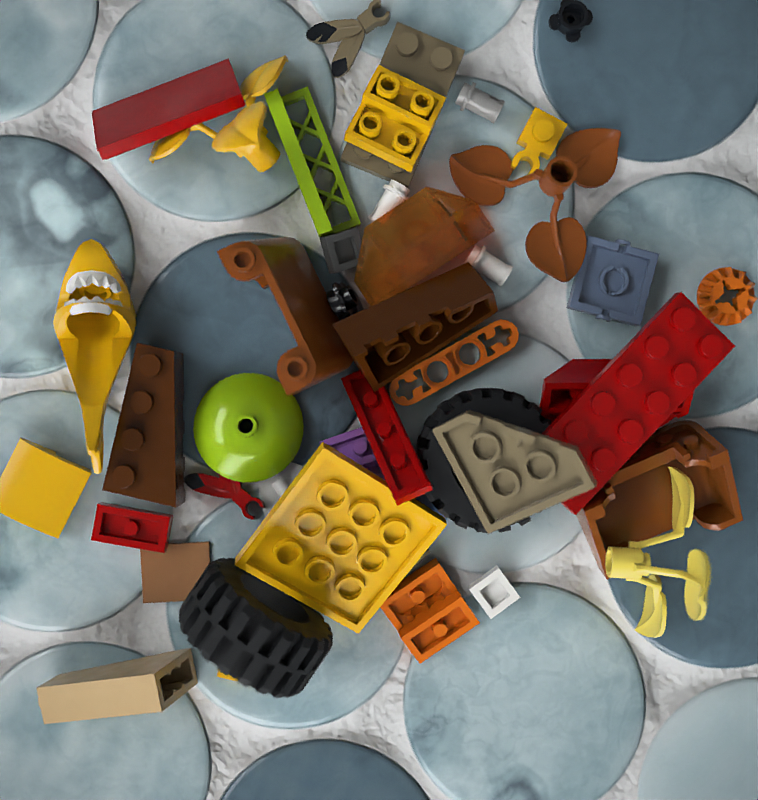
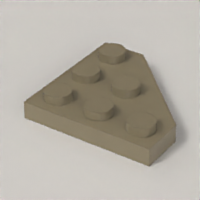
[432,410,597,534]

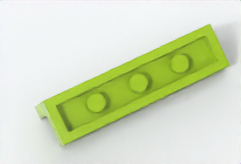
[264,86,361,238]

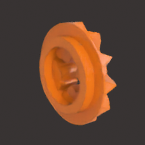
[697,267,758,326]

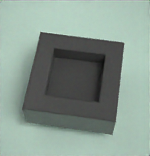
[320,227,367,274]

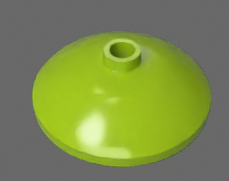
[193,373,304,482]

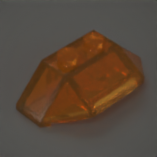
[354,186,495,307]

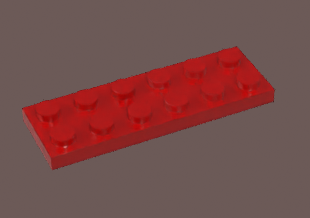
[542,292,735,515]

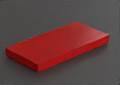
[92,58,246,160]

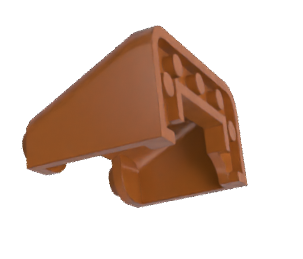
[217,237,353,395]
[576,420,743,579]

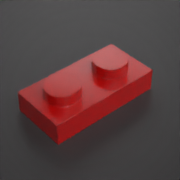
[91,502,174,553]

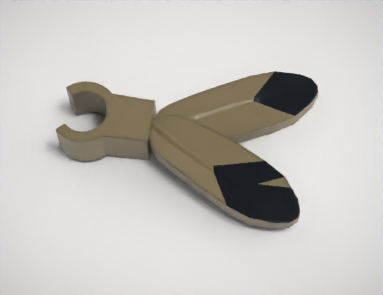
[306,0,390,78]

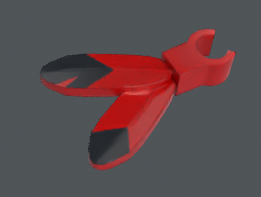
[184,473,266,519]

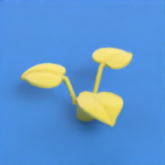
[605,467,711,638]

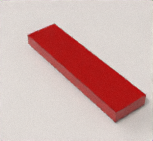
[341,370,433,506]

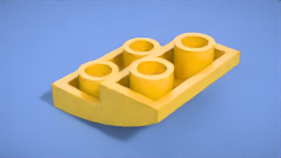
[344,65,446,173]
[0,437,91,539]

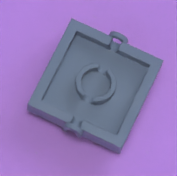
[566,235,659,326]

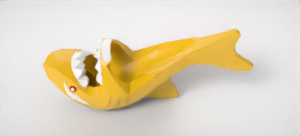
[53,239,137,474]

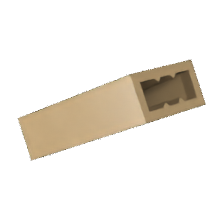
[36,648,198,724]

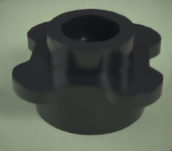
[548,0,593,43]
[327,282,359,318]

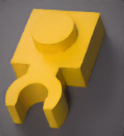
[511,107,568,174]

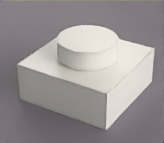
[468,565,521,619]

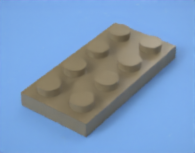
[341,22,465,188]

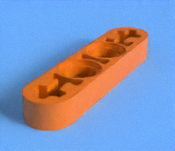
[389,319,519,406]

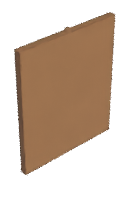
[140,541,211,603]

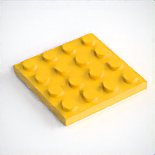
[235,442,447,634]

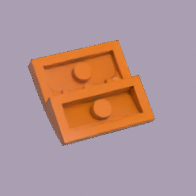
[380,557,480,664]

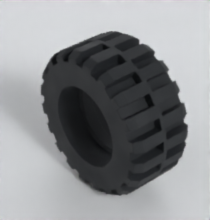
[416,388,552,533]
[179,558,333,698]

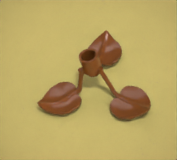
[449,128,621,282]

